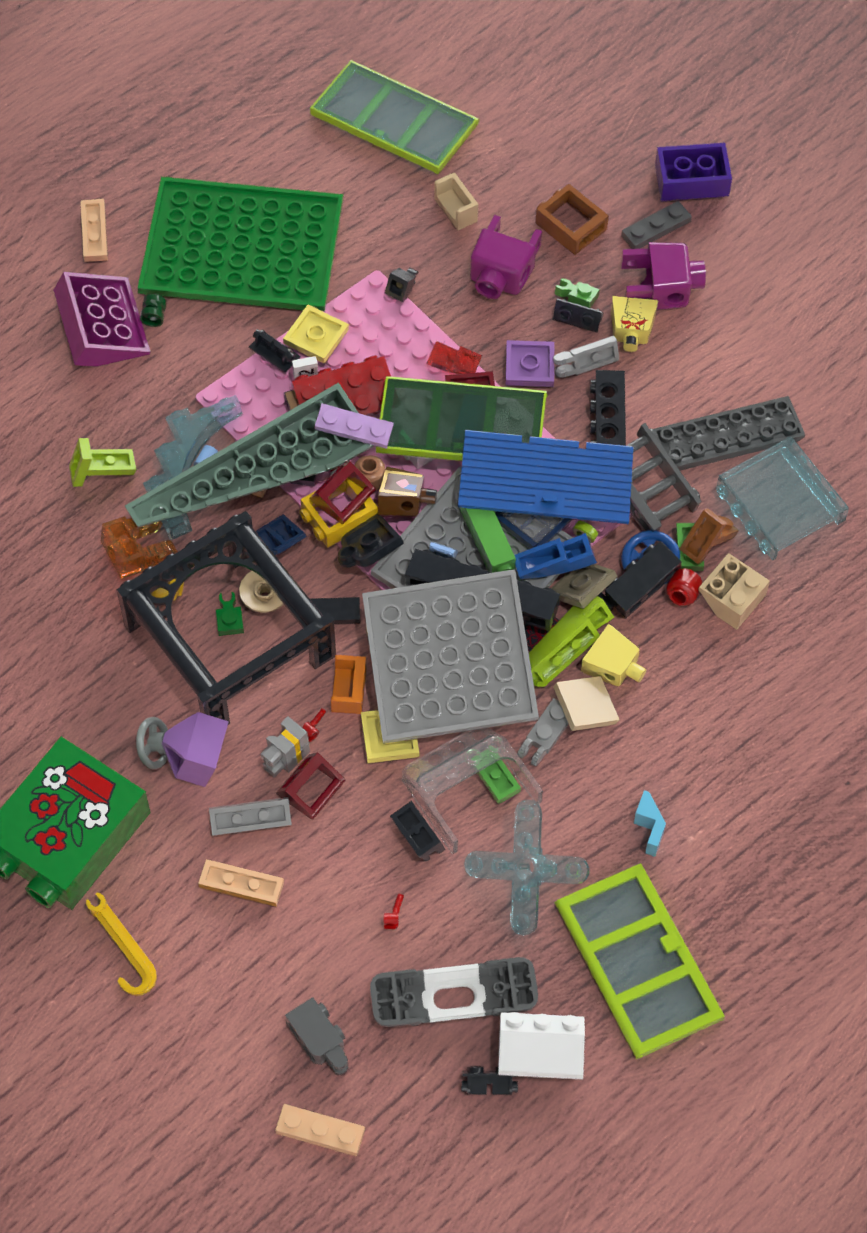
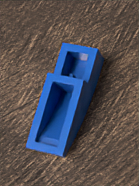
[514,533,597,579]

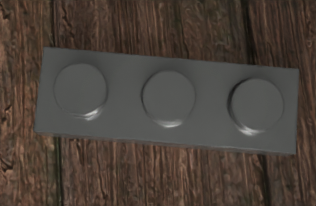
[621,201,692,249]

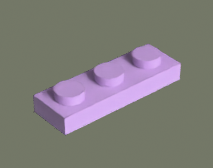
[315,404,394,449]

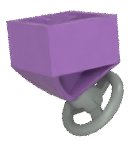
[136,712,229,787]

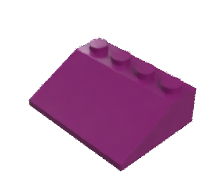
[54,272,151,367]

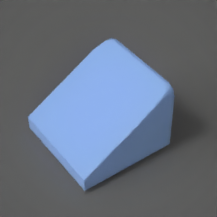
[429,542,458,558]

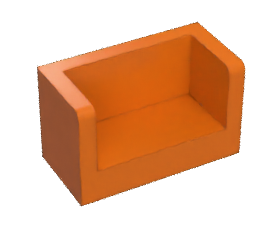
[331,655,366,714]

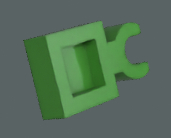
[555,278,600,308]

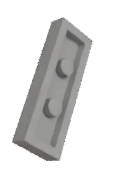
[209,797,292,836]

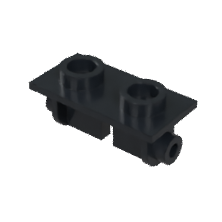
[552,299,604,333]
[249,329,301,373]
[461,1066,518,1095]

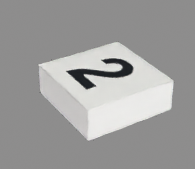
[292,356,318,380]

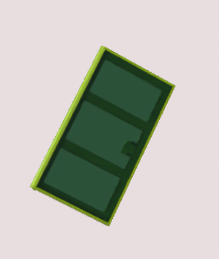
[376,376,548,461]

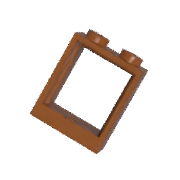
[535,184,609,255]

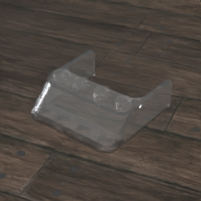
[402,728,543,854]

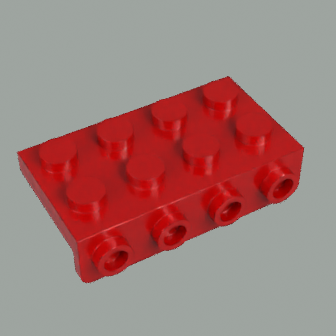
[291,355,400,416]

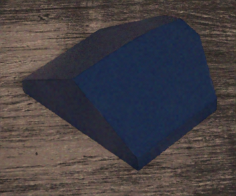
[256,514,307,555]

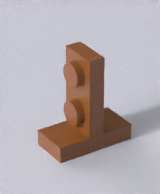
[679,508,739,564]

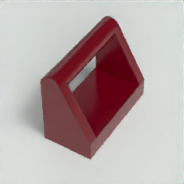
[309,461,376,524]
[276,752,346,820]

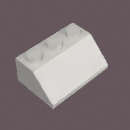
[498,1012,585,1079]

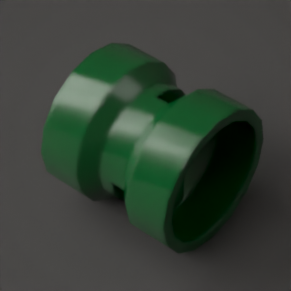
[140,294,167,327]

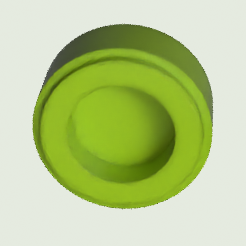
[573,520,598,543]

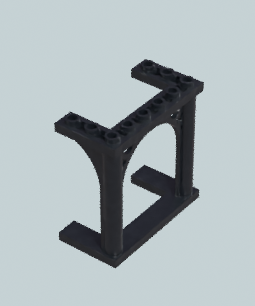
[116,511,336,725]

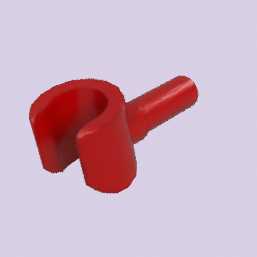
[303,708,326,742]
[384,894,404,929]

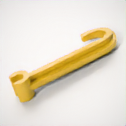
[86,892,157,996]

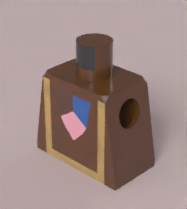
[378,466,437,516]

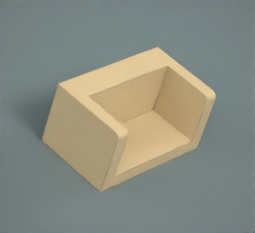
[434,172,478,230]

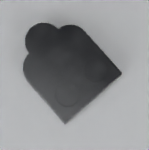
[338,513,404,568]

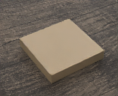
[553,676,620,731]

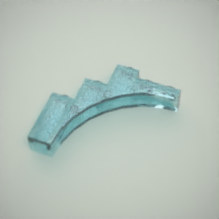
[143,395,243,541]

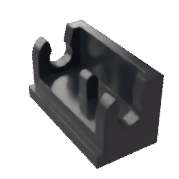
[390,801,446,861]

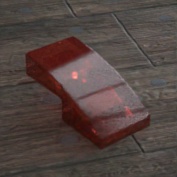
[426,341,482,374]

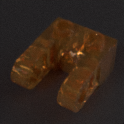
[100,516,178,579]

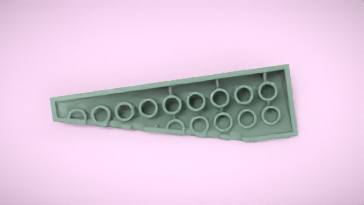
[125,383,375,528]

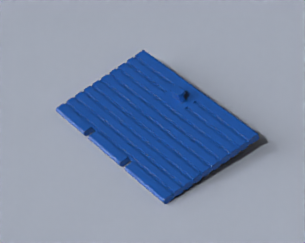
[458,430,634,524]

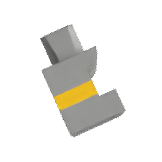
[260,716,310,777]

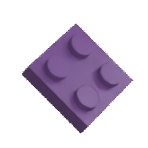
[506,340,554,387]

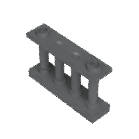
[626,423,702,532]

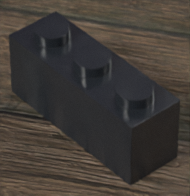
[605,541,682,618]

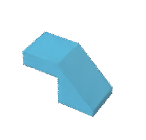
[634,790,666,857]

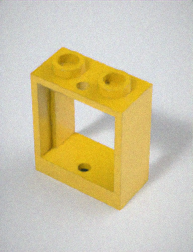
[299,478,378,548]

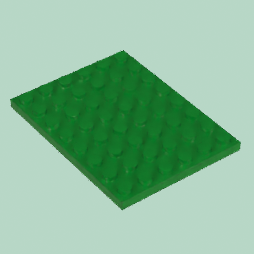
[137,176,344,312]

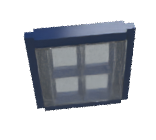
[495,511,572,549]

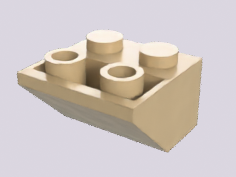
[699,553,770,630]

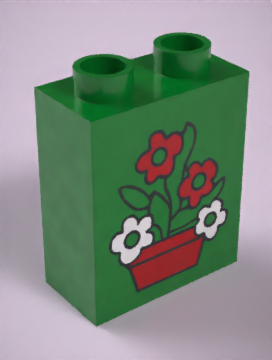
[0,736,151,910]

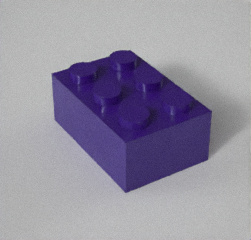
[655,143,732,201]

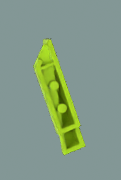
[529,596,614,687]

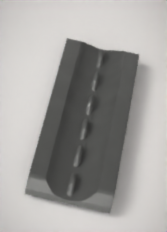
[653,396,805,471]

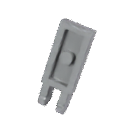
[553,336,619,378]
[517,698,569,766]

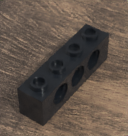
[590,370,626,446]

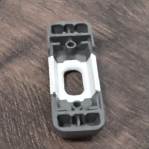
[370,957,538,1027]

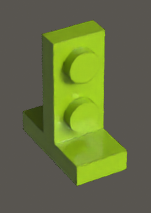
[69,438,136,487]

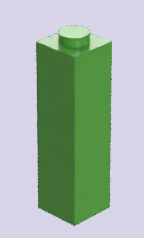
[459,507,516,573]

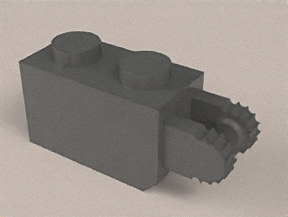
[285,997,348,1076]

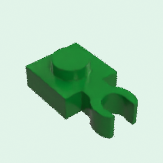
[216,592,244,636]

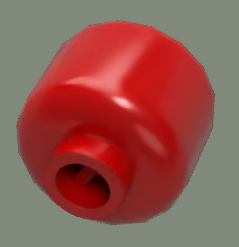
[666,568,703,606]

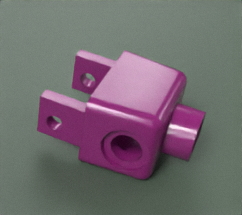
[470,215,542,299]
[621,242,706,310]

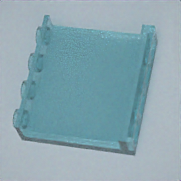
[716,437,849,561]

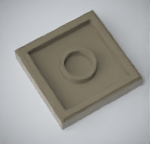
[551,564,617,608]

